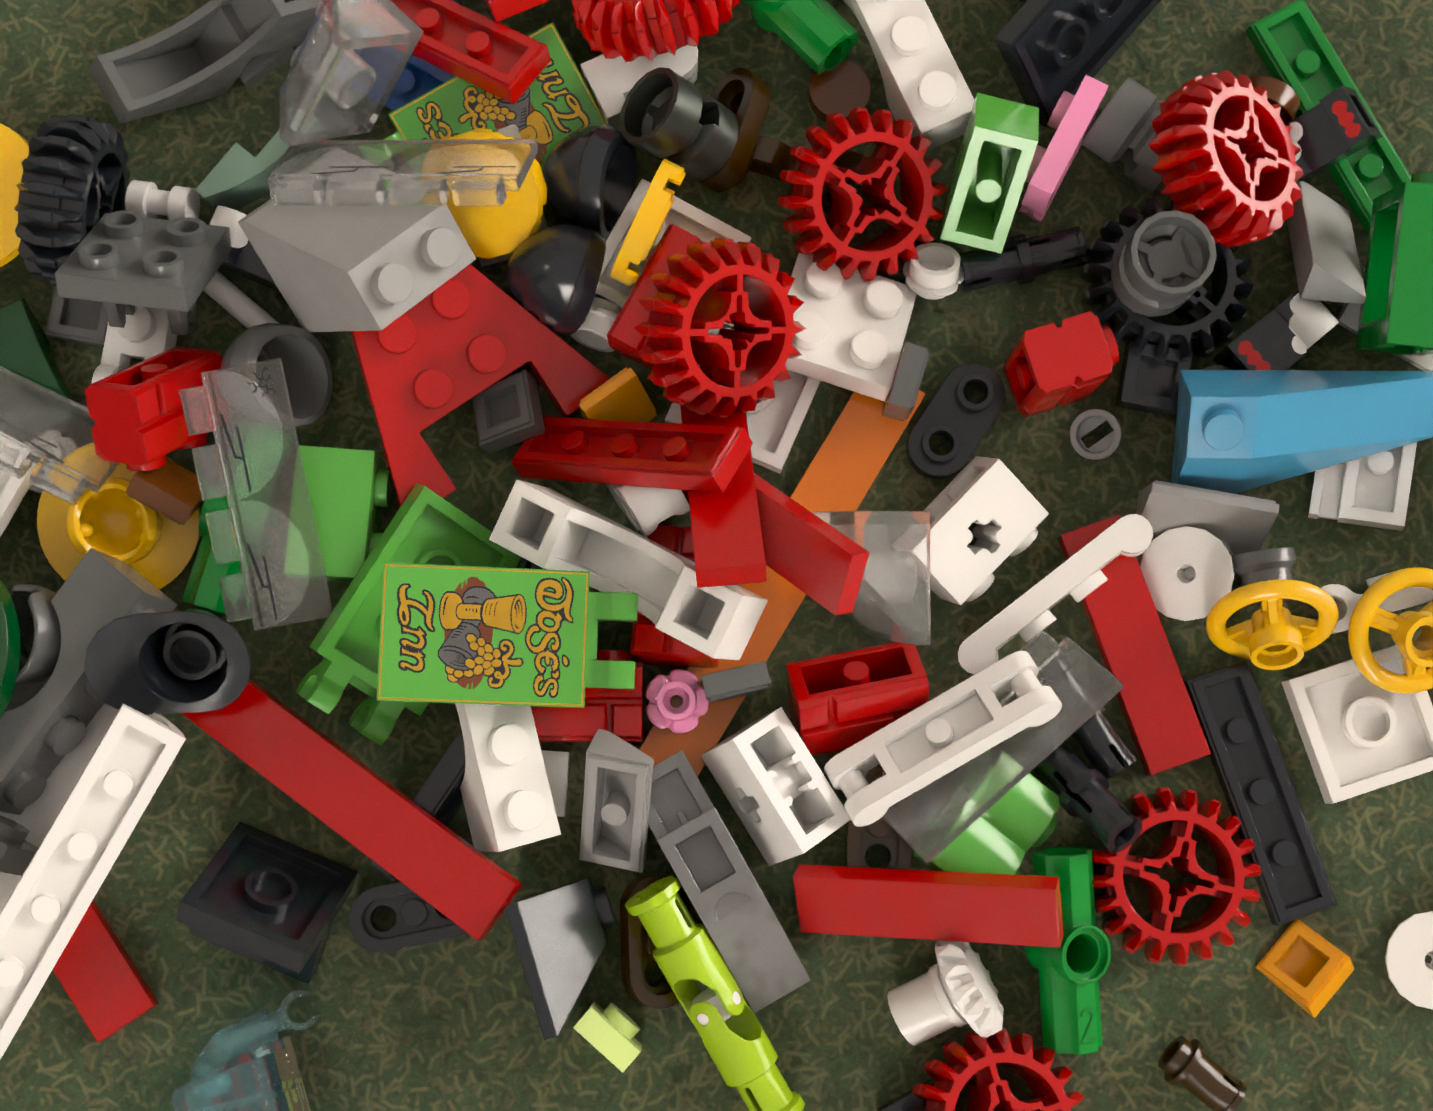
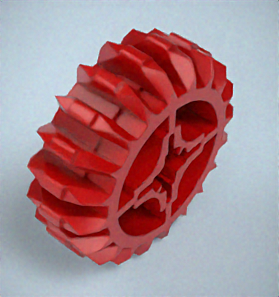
[571,0,739,62]
[1149,70,1304,248]
[777,107,948,281]
[634,238,807,418]
[1092,787,1262,965]
[912,1029,1085,1111]

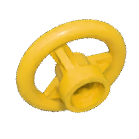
[1348,567,1433,694]
[1206,579,1339,670]

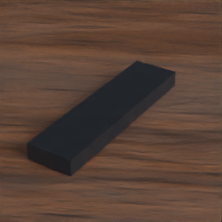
[1184,660,1338,926]

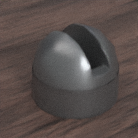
[1070,409,1123,460]

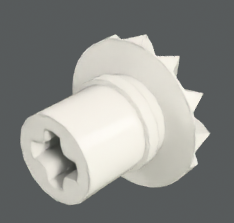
[887,940,1004,1046]

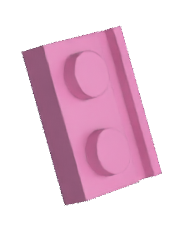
[1019,75,1109,223]

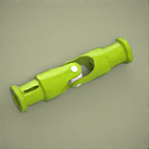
[625,875,805,1111]

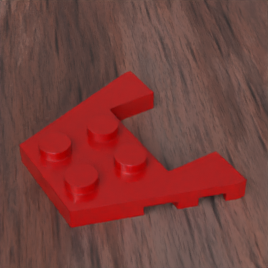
[350,264,609,509]

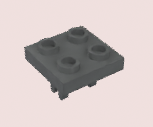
[55,210,232,335]

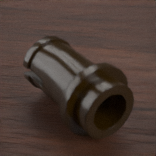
[1158,1036,1247,1111]

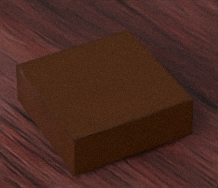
[125,458,213,525]

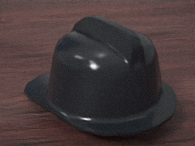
[84,608,252,715]

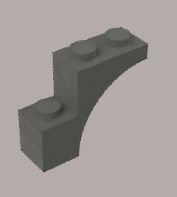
[89,0,333,124]

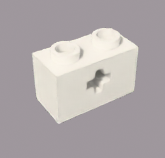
[889,456,1049,605]
[701,707,851,866]

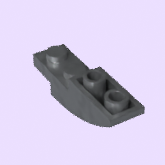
[648,750,811,1013]

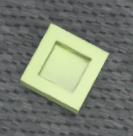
[573,1002,642,1073]

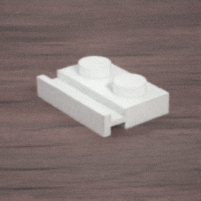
[1308,442,1417,531]

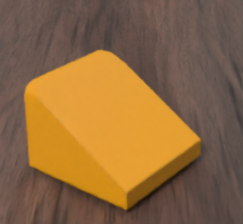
[579,367,657,422]
[1256,919,1354,1018]

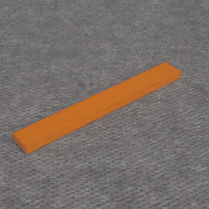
[639,390,926,777]

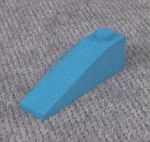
[1171,370,1433,493]

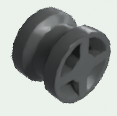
[1232,547,1297,608]

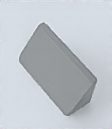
[1287,181,1366,304]
[1136,480,1280,554]
[579,729,654,873]

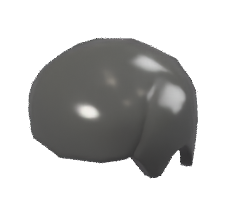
[9,584,61,684]

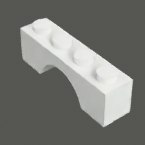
[843,0,975,151]
[489,480,768,660]
[455,703,561,852]

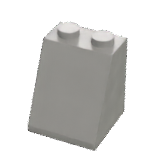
[238,155,476,332]

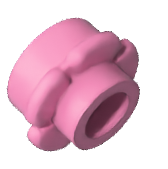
[646,669,709,734]

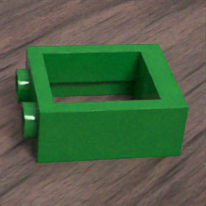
[1355,172,1433,356]

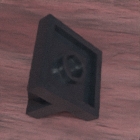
[176,822,358,984]

